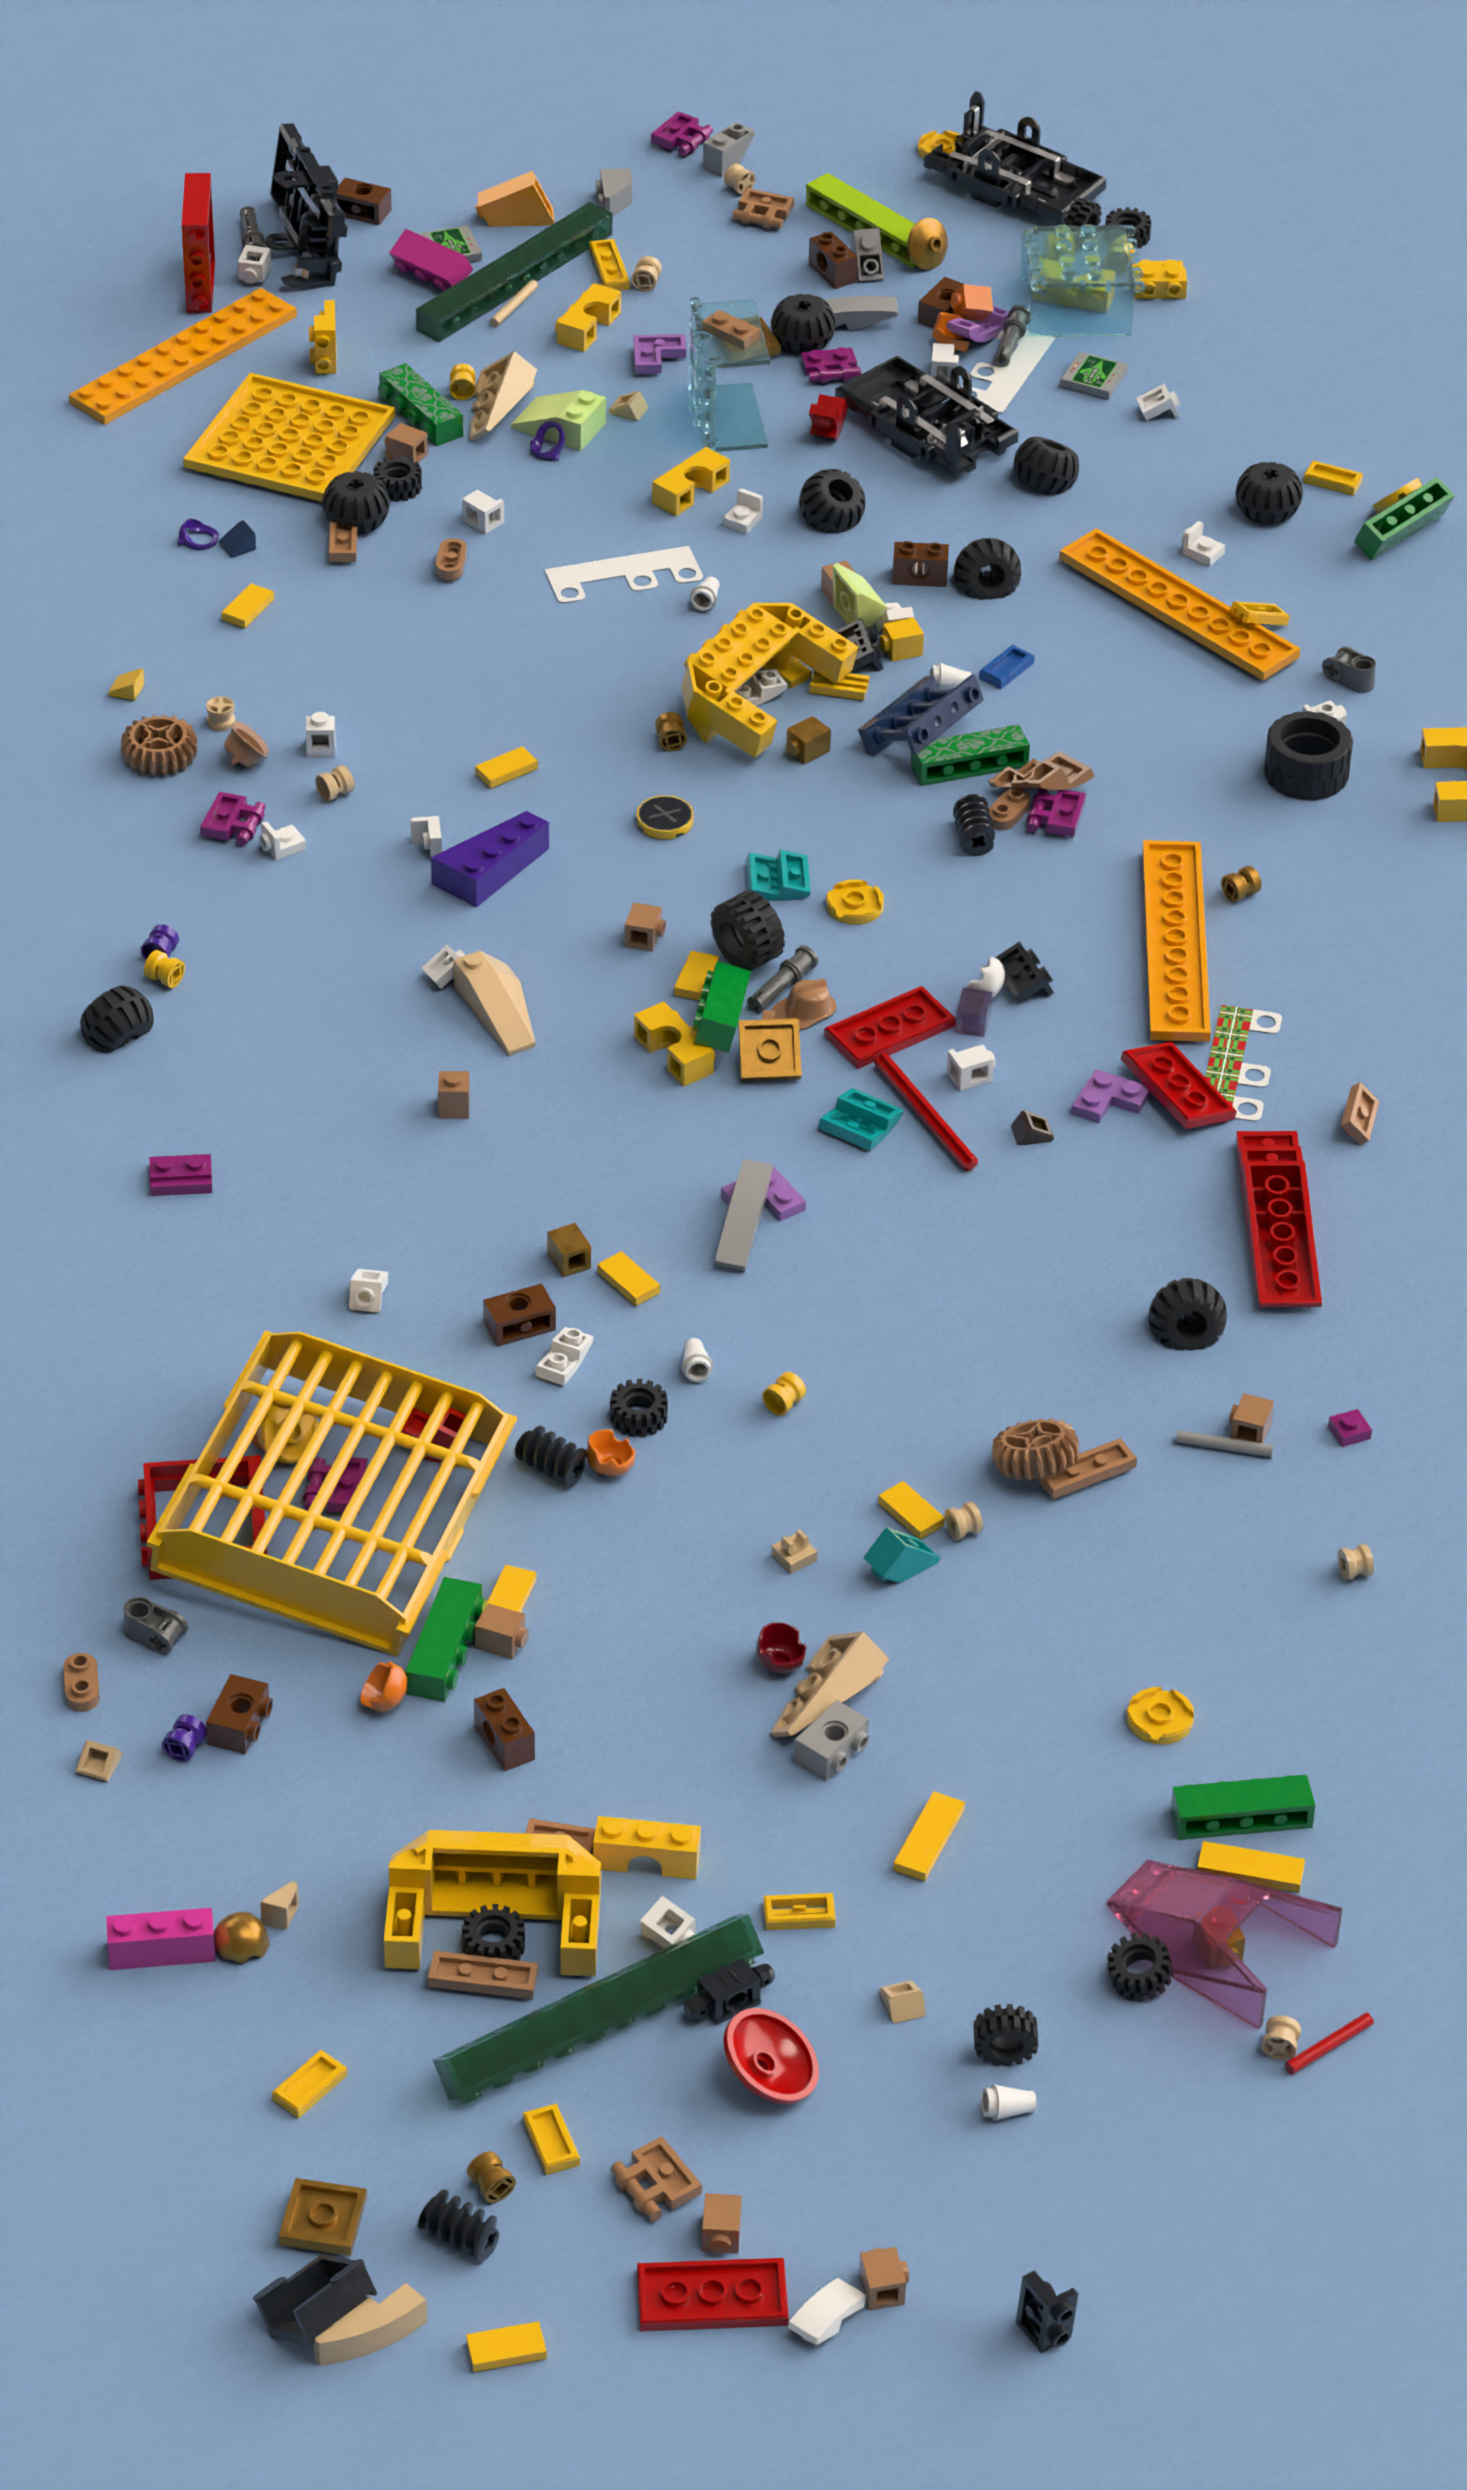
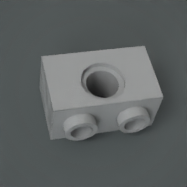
[794,1700,870,1781]

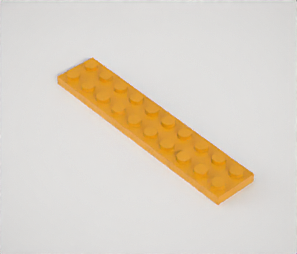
[69,288,297,425]
[1059,528,1301,681]
[1142,840,1211,1042]

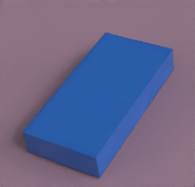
[979,645,1035,689]

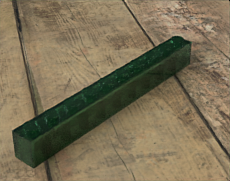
[416,202,613,342]
[432,1914,764,2104]

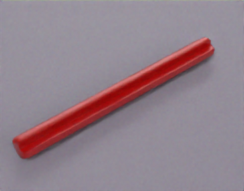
[874,1052,978,1171]

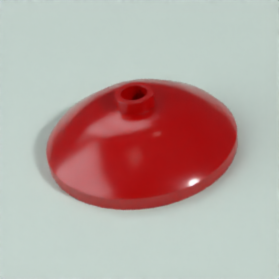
[723,2008,819,2104]

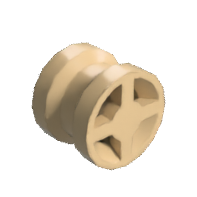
[724,163,755,195]
[206,696,235,731]
[945,1501,983,1540]
[1337,1544,1374,1581]
[1261,2015,1301,2060]

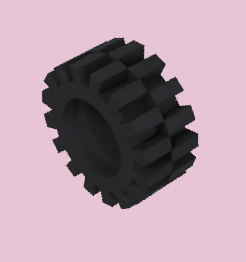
[1062,198,1102,248]
[1105,207,1151,249]
[373,456,422,502]
[610,1379,668,1438]
[462,1904,525,1961]
[1107,1932,1173,2001]
[973,2004,1039,2067]

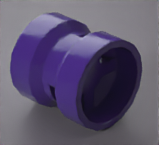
[140,924,179,960]
[161,1714,207,1762]

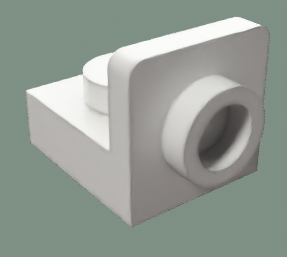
[1136,383,1181,420]
[723,488,763,535]
[1182,521,1225,567]
[875,602,914,633]
[410,816,442,857]
[259,821,306,860]
[421,945,465,989]
[349,1269,388,1313]

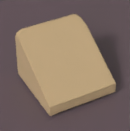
[609,391,648,421]
[75,1740,123,1782]
[260,1881,299,1930]
[879,1980,926,2023]

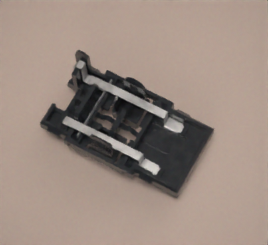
[924,91,1107,226]
[265,123,348,287]
[835,356,1019,476]

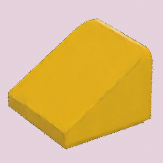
[108,669,145,701]

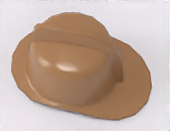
[224,721,269,768]
[771,978,837,1031]

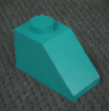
[863,1527,941,1583]

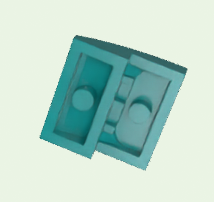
[746,849,811,901]
[818,1088,904,1151]

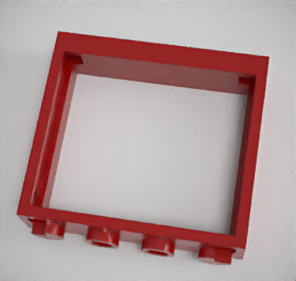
[181,173,216,313]
[138,1455,268,1580]

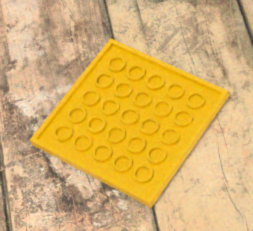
[183,372,395,502]

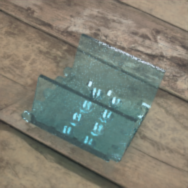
[1019,224,1145,337]
[689,297,770,452]

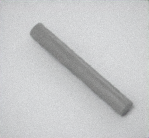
[1176,1430,1273,1458]

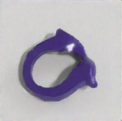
[530,421,565,461]
[177,518,219,550]

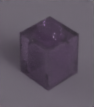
[955,988,992,1037]

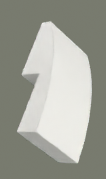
[735,669,787,706]
[535,1327,593,1386]
[788,2278,867,2345]

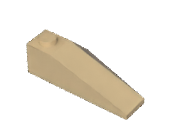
[469,351,537,441]
[453,951,535,1056]
[771,1632,889,1737]

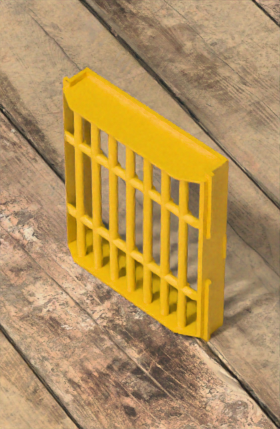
[146,1330,517,1657]

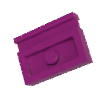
[149,1154,213,1196]

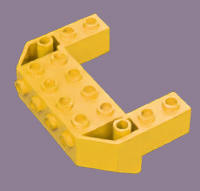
[681,603,859,758]
[384,1830,601,1976]

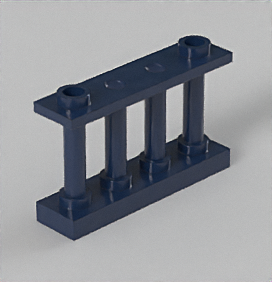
[858,675,984,755]

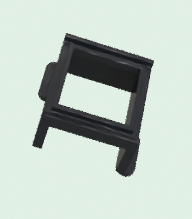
[253,2254,377,2347]

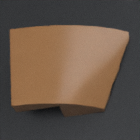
[988,751,1095,790]

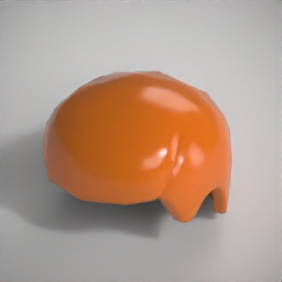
[586,1429,636,1476]
[360,1661,407,1712]

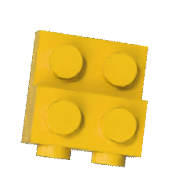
[1131,260,1187,299]
[309,300,337,374]

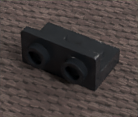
[835,618,884,673]
[995,941,1054,1003]
[1016,2270,1079,2353]

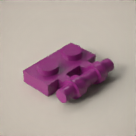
[651,111,713,156]
[801,347,861,384]
[1026,789,1086,837]
[200,792,266,846]
[303,1456,368,1514]

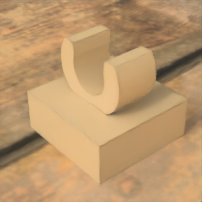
[771,1529,817,1574]

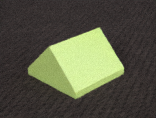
[833,563,887,627]

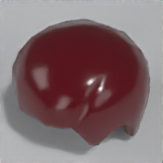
[756,1622,807,1674]

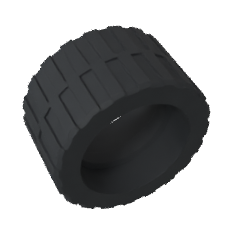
[1264,711,1353,800]

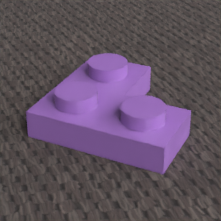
[633,334,686,375]
[1072,1069,1151,1123]
[721,1167,806,1221]

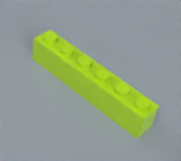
[806,173,916,268]

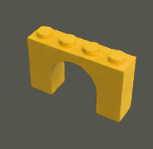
[1420,727,1467,822]

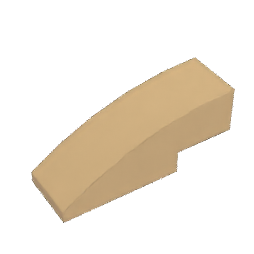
[314,2283,427,2366]

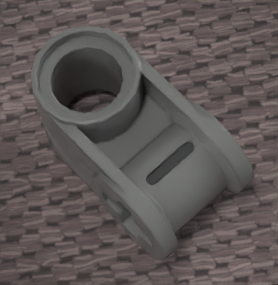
[1322,646,1376,693]
[124,1597,189,1654]

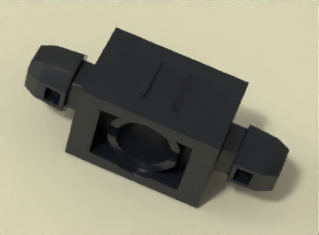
[683,1958,775,2025]

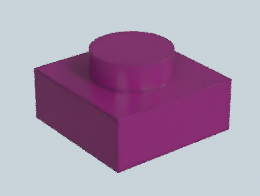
[1328,1409,1372,1447]

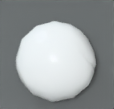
[964,957,1005,1001]

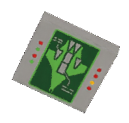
[419,225,482,263]
[1060,352,1128,399]

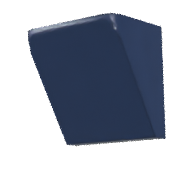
[219,520,256,557]

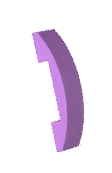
[946,306,1009,342]

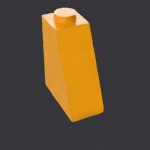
[475,171,555,227]

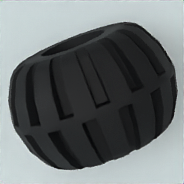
[771,293,836,354]
[1013,436,1079,494]
[1235,462,1303,524]
[799,469,866,533]
[322,471,390,534]
[954,538,1021,600]
[80,985,154,1053]
[1148,1278,1227,1351]

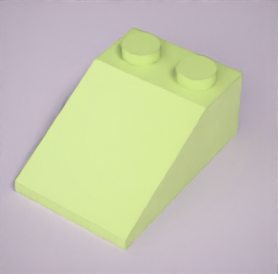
[511,390,606,451]

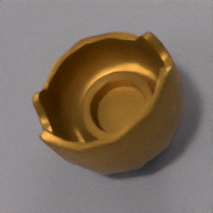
[214,1912,270,1964]

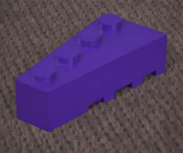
[431,811,549,907]

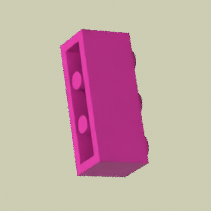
[389,228,473,293]
[106,1907,216,1970]

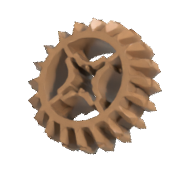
[121,714,198,777]
[992,1418,1079,1481]

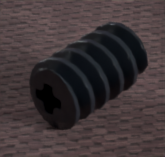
[953,794,995,856]
[515,1425,587,1487]
[417,2189,499,2262]

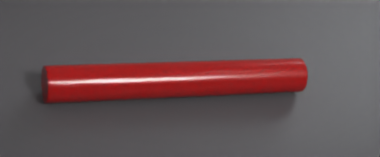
[1285,2012,1374,2075]

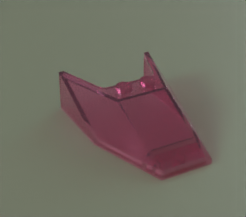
[1107,1860,1343,2030]

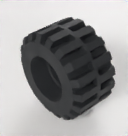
[710,890,785,971]

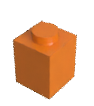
[950,284,993,321]

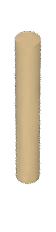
[490,280,538,327]

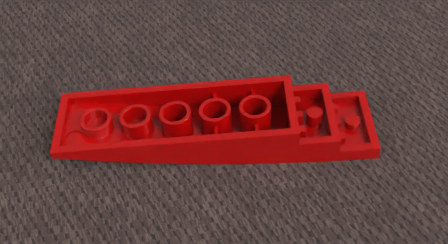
[1235,1131,1322,1307]

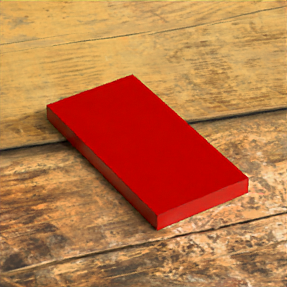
[824,986,956,1069]
[1120,1042,1237,1129]
[637,2258,789,2332]

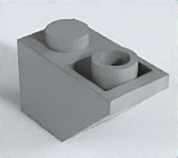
[703,122,755,177]
[595,168,633,219]
[850,228,884,282]

